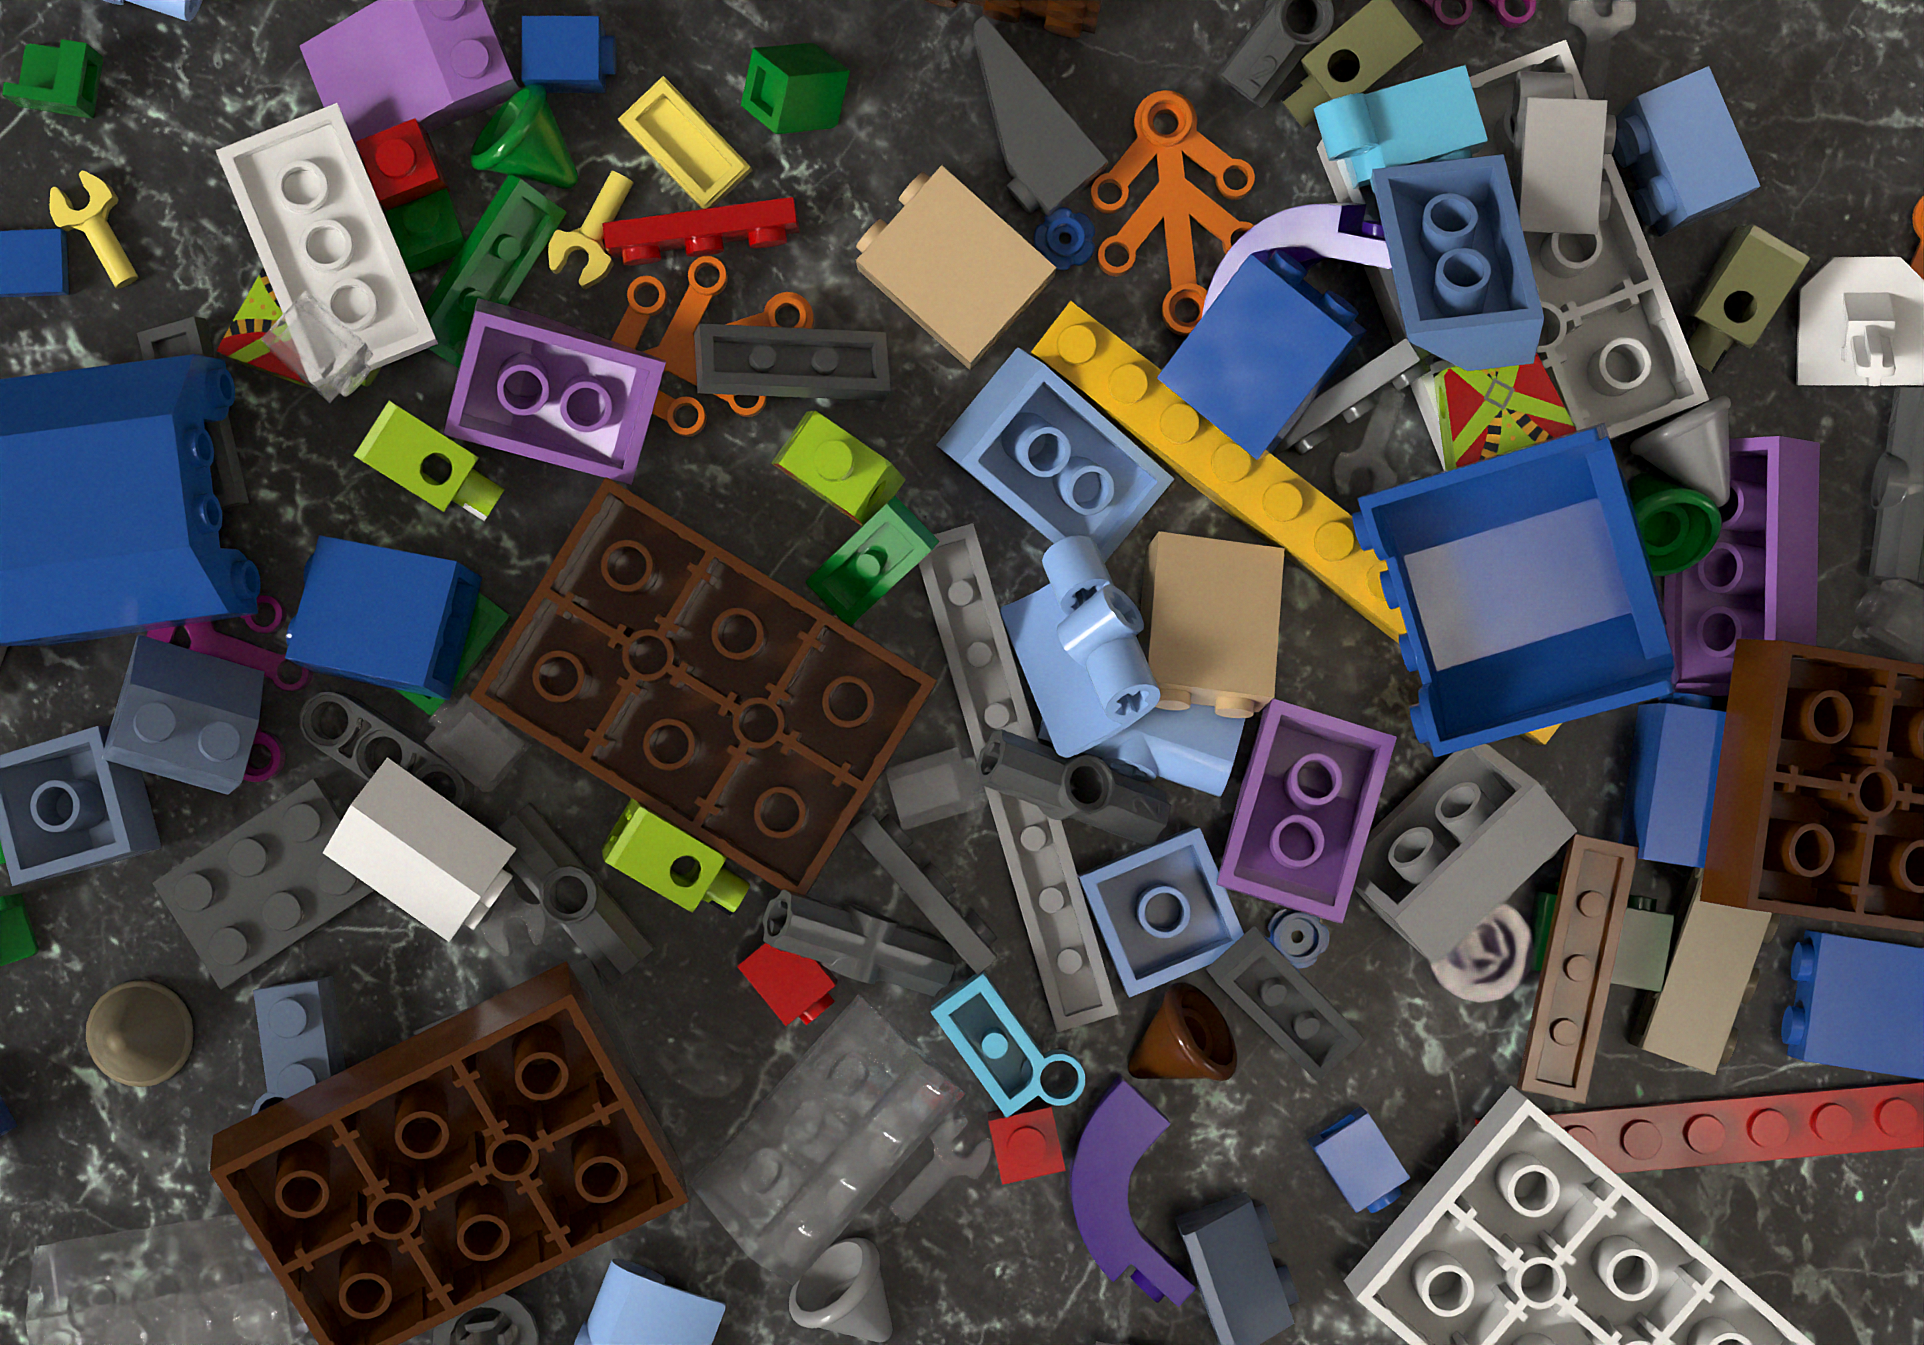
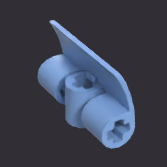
[1000,535,1161,758]
[1037,704,1245,797]
[574,1258,726,1345]

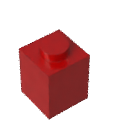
[355,118,451,210]
[737,942,838,1026]
[988,1100,1066,1185]

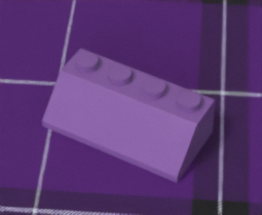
[1664,436,1820,698]

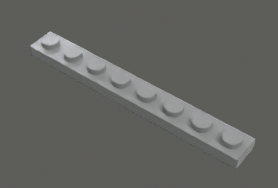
[919,523,1118,1032]

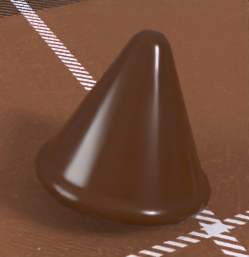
[1128,982,1238,1082]

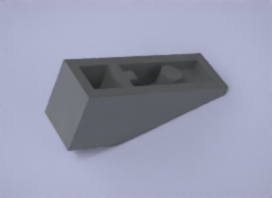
[974,15,1108,217]

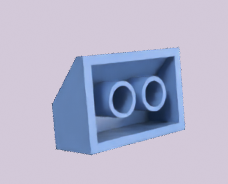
[1371,154,1544,371]

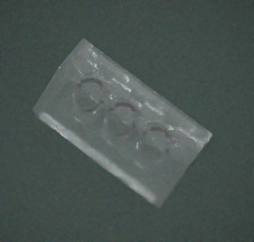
[688,994,966,1286]
[26,1214,309,1345]

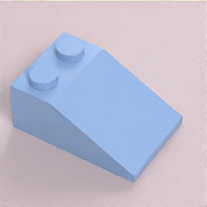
[936,347,1174,563]

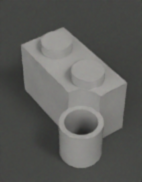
[1511,71,1616,235]

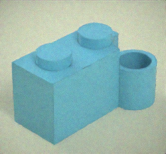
[1314,65,1488,193]
[930,971,1085,1118]

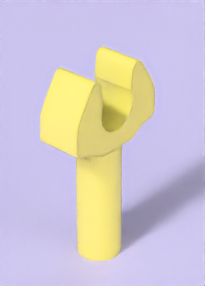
[49,171,139,289]
[548,171,634,289]

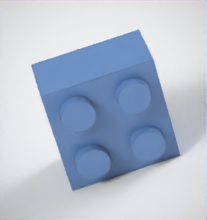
[1613,66,1760,238]
[1077,826,1244,998]

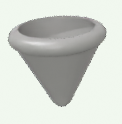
[1630,395,1731,507]
[789,1237,893,1343]

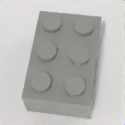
[1353,744,1577,966]

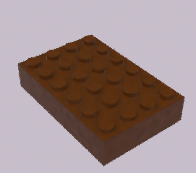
[469,477,938,896]
[1700,639,1924,933]
[209,961,689,1345]

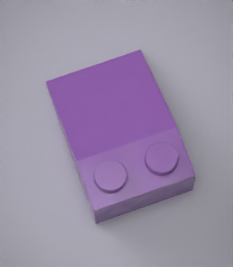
[300,0,521,159]
[443,298,666,485]
[1216,698,1397,924]

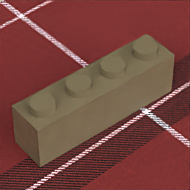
[1629,867,1781,1075]

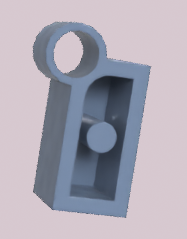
[251,976,346,1116]

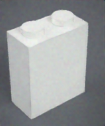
[323,757,516,942]

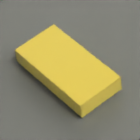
[618,76,752,209]

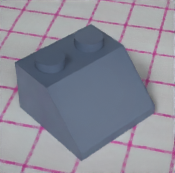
[101,635,264,795]
[0,726,162,886]
[1174,1192,1300,1345]

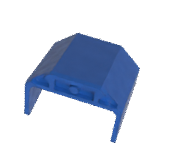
[0,354,260,646]
[1352,423,1679,758]

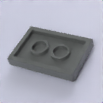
[152,778,376,990]

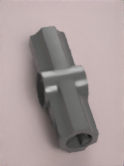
[1217,0,1346,108]
[1868,387,1924,585]
[976,729,1171,845]
[494,803,656,985]
[762,889,955,997]

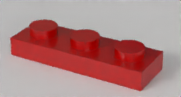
[602,197,800,266]

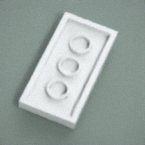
[216,103,438,392]

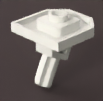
[1796,256,1924,387]

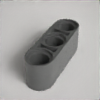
[299,692,474,811]

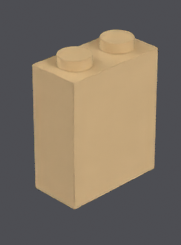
[856,165,1056,371]
[1138,532,1285,718]

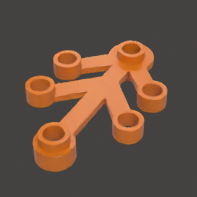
[1090,90,1255,337]
[611,256,815,437]

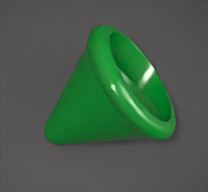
[470,84,578,189]
[1629,473,1722,576]

